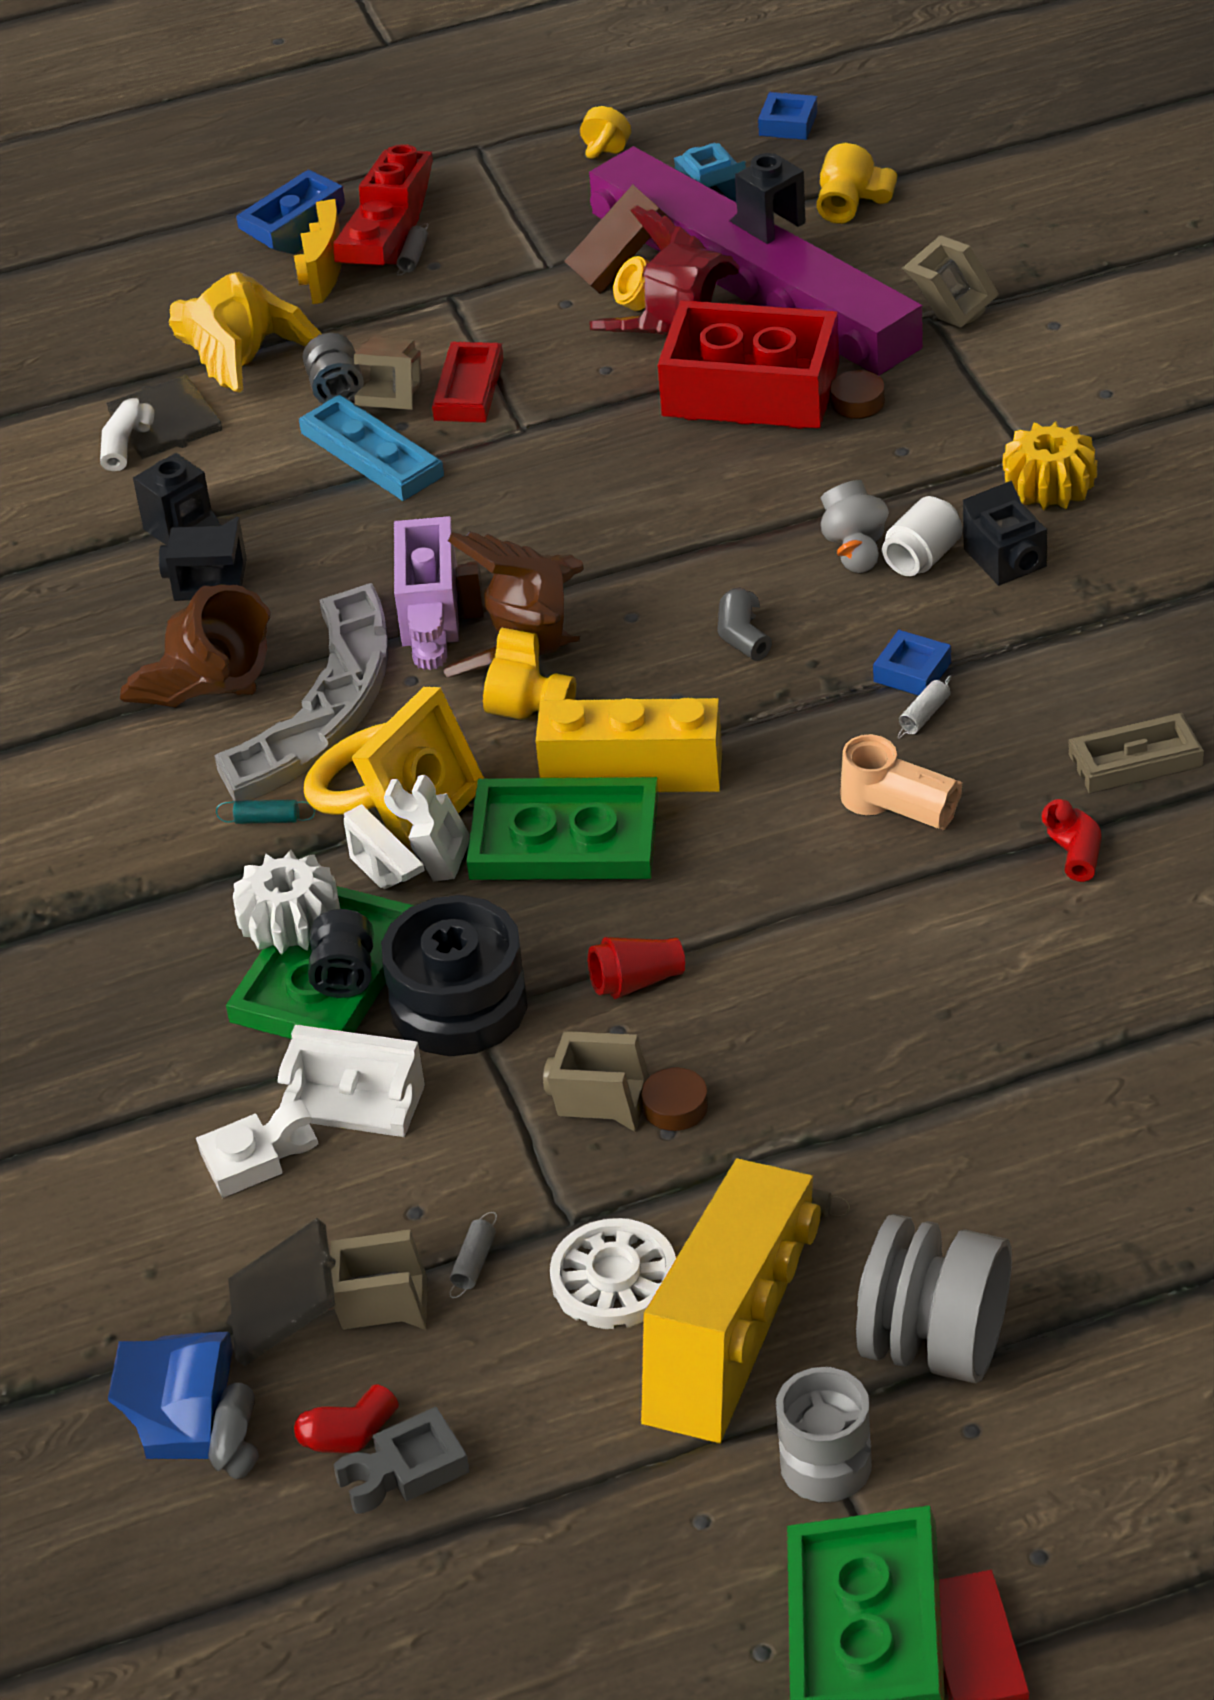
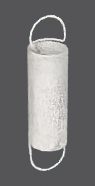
[897,675,951,739]

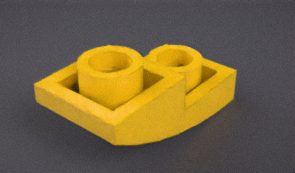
[294,199,342,304]

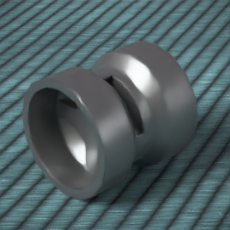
[303,333,364,404]

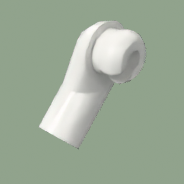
[100,398,155,471]

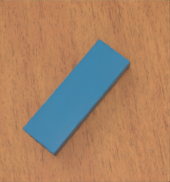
[299,395,444,501]

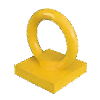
[304,687,484,856]

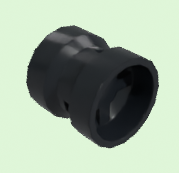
[308,909,374,998]

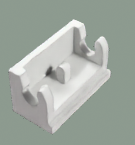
[278,1025,425,1137]

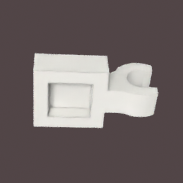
[384,774,470,882]
[196,1100,319,1198]

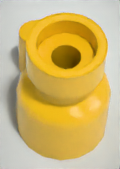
[816,143,898,224]
[483,627,576,720]

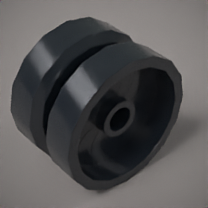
[381,895,528,1057]

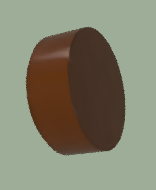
[830,370,885,418]
[642,1067,708,1131]

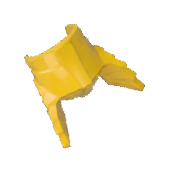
[169,272,322,393]

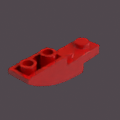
[333,144,433,265]

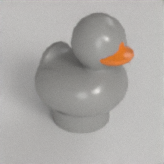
[820,480,889,573]

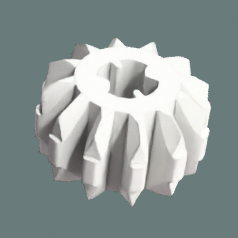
[233,850,340,955]

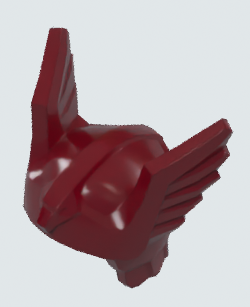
[590,205,740,335]

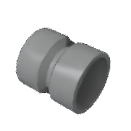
[776,1367,872,1502]

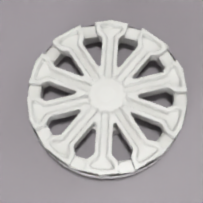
[550,1218,676,1329]

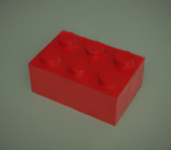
[657,300,840,429]

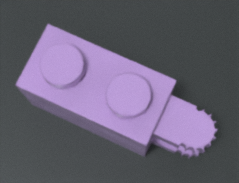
[394,516,459,671]

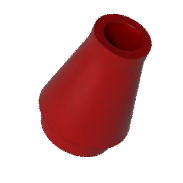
[587,937,685,999]

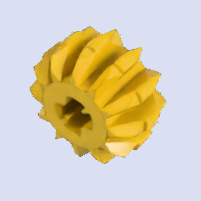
[1003,421,1097,511]

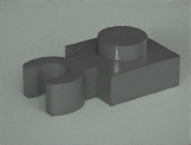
[334,1406,470,1514]

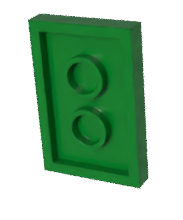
[467,777,659,880]
[226,886,414,1039]
[787,1505,945,1700]

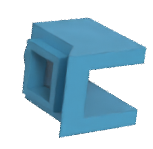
[674,143,746,203]

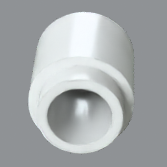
[882,496,963,576]

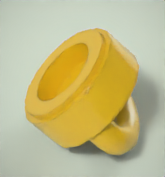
[580,106,631,159]
[613,256,650,311]

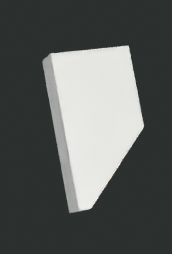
[343,804,425,889]

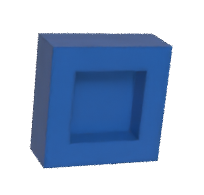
[758,92,818,140]
[873,630,951,696]

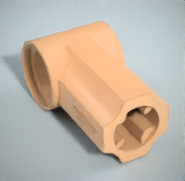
[840,734,962,830]

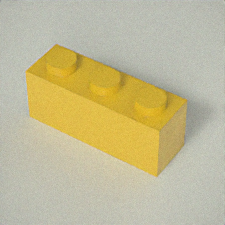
[535,698,722,792]

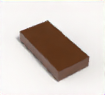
[565,184,669,294]

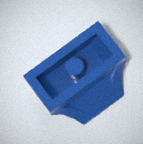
[236,169,345,254]
[108,1332,233,1459]

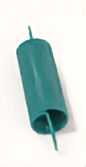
[216,799,315,824]

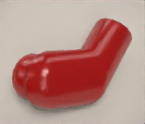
[1042,799,1102,882]
[294,1384,399,1453]

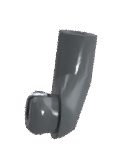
[717,587,772,661]
[208,1383,259,1479]

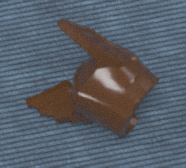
[443,531,584,678]
[120,585,271,708]

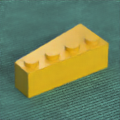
[641,1158,821,1444]

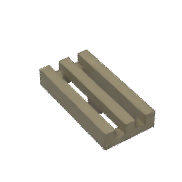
[1069,713,1204,793]

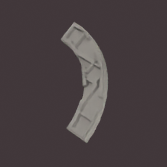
[214,583,388,801]

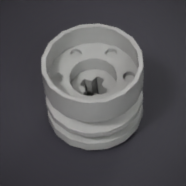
[856,1214,1012,1383]

